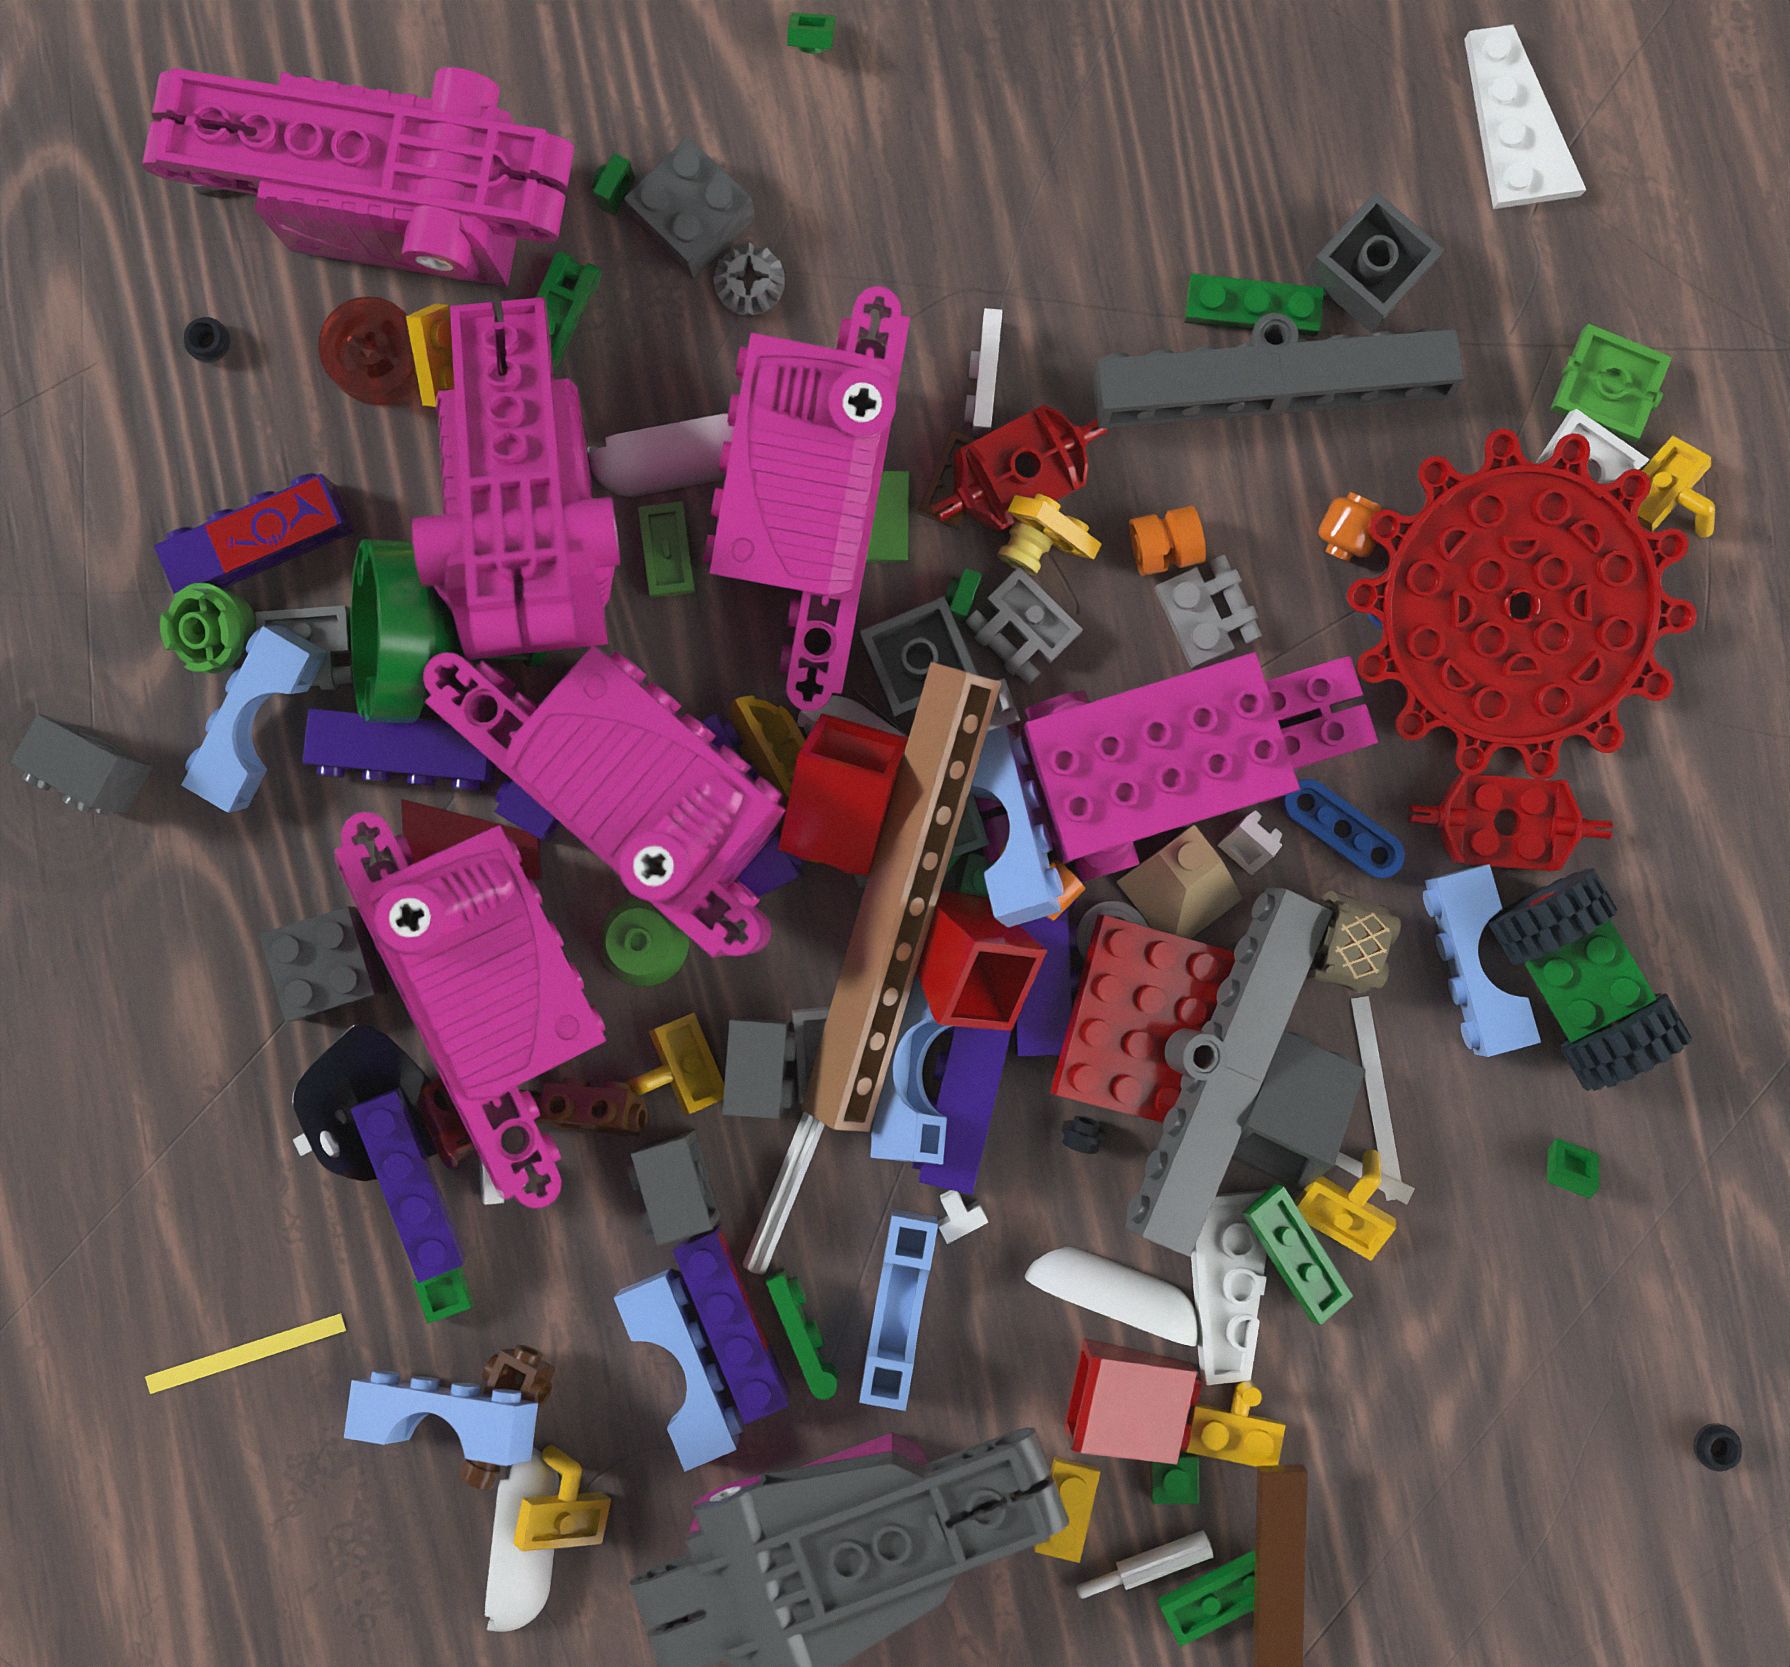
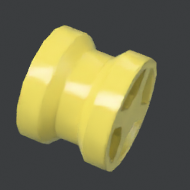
[997,522,1053,576]

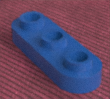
[1282,779,1405,878]

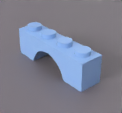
[182,625,328,813]
[970,725,1064,927]
[1423,864,1541,1057]
[870,972,952,1164]
[859,1208,938,1411]
[614,1269,743,1472]
[344,1370,538,1466]

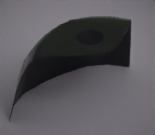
[293,1025,462,1182]

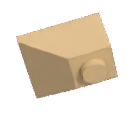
[1116,825,1243,939]

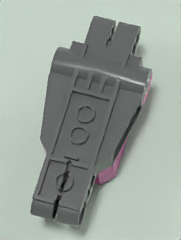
[629,1428,1069,1667]

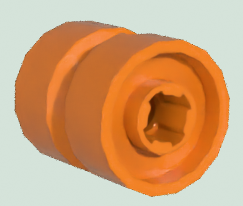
[1129,505,1206,577]

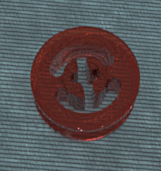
[318,297,418,405]

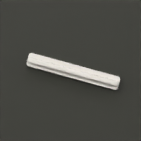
[743,1111,825,1275]

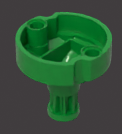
[350,540,547,723]

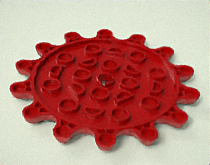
[1347,429,1697,780]

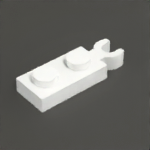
[964,308,1002,438]

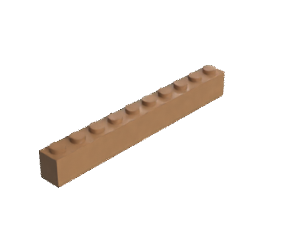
[801,662,1001,1132]

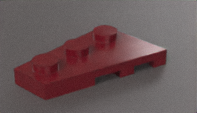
[401,799,542,880]

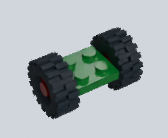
[1488,868,1692,1091]

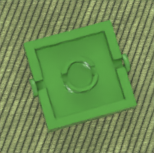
[1550,324,1672,443]

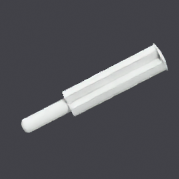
[1076,1530,1214,1599]

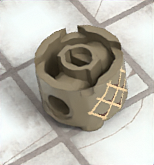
[1306,891,1401,993]

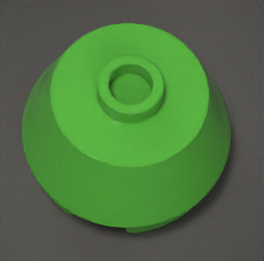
[160,583,256,674]
[598,897,689,987]

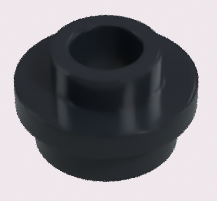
[184,317,230,363]
[1061,1116,1107,1154]
[1693,1423,1742,1471]

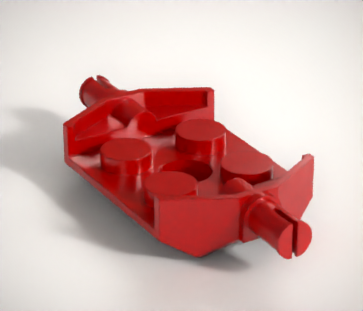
[931,404,1108,533]
[1407,772,1613,872]

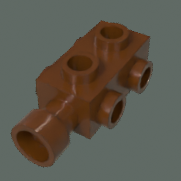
[518,1077,648,1136]
[459,1345,556,1490]

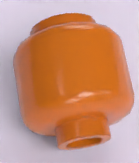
[1318,492,1382,563]

